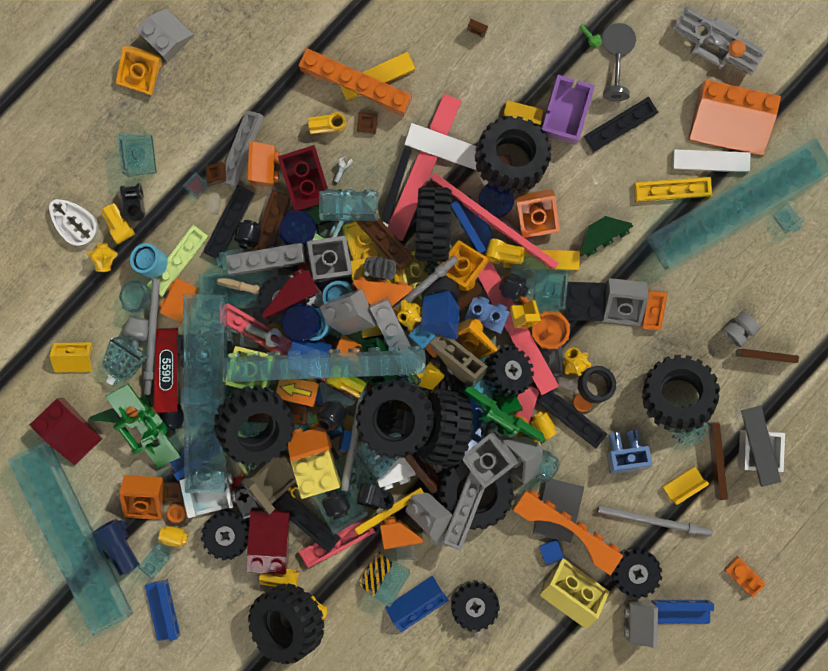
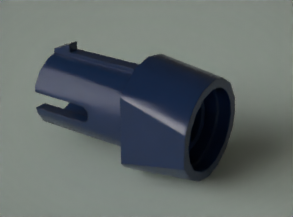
[92,519,140,576]

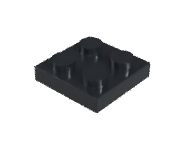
[564,282,605,321]

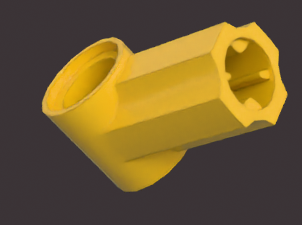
[308,112,347,135]
[100,203,135,244]
[485,239,525,265]
[324,364,367,399]
[259,569,299,587]

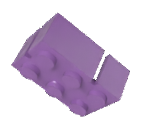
[541,75,595,145]

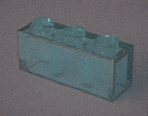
[319,189,379,221]

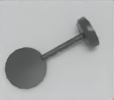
[602,23,636,101]

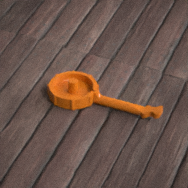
[501,273,570,350]

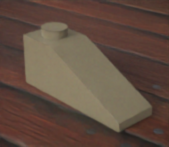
[429,335,488,388]

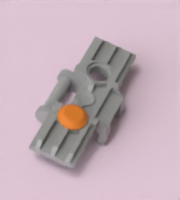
[672,6,765,75]

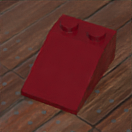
[277,145,332,212]
[262,268,319,320]
[29,398,103,466]
[247,509,290,574]

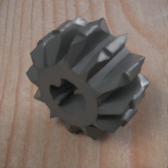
[363,257,397,280]

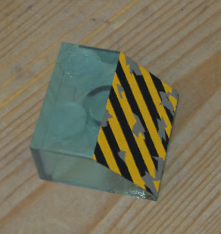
[358,550,410,607]

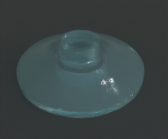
[510,256,548,295]

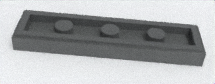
[740,406,781,487]

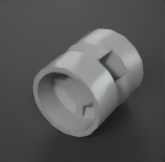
[723,311,760,347]

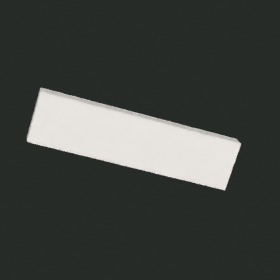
[672,149,751,173]

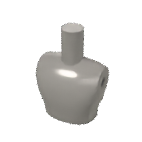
[123,316,149,353]

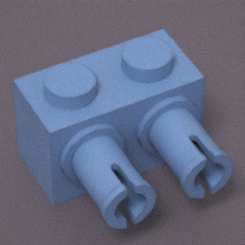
[465,296,510,334]
[607,430,652,475]

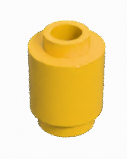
[530,411,557,441]
[158,526,189,548]

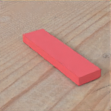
[299,515,375,569]

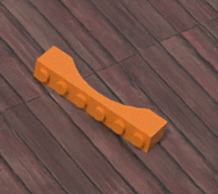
[299,48,412,117]
[512,489,623,576]

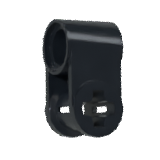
[120,183,145,222]
[356,483,394,510]
[235,484,263,523]

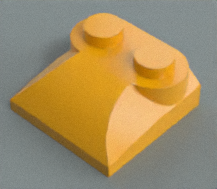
[116,46,163,95]
[440,240,489,291]
[454,318,497,359]

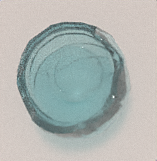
[119,281,151,313]
[535,449,560,483]

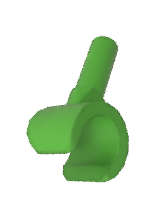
[579,24,602,48]

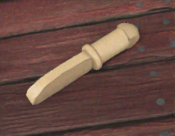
[217,278,260,294]

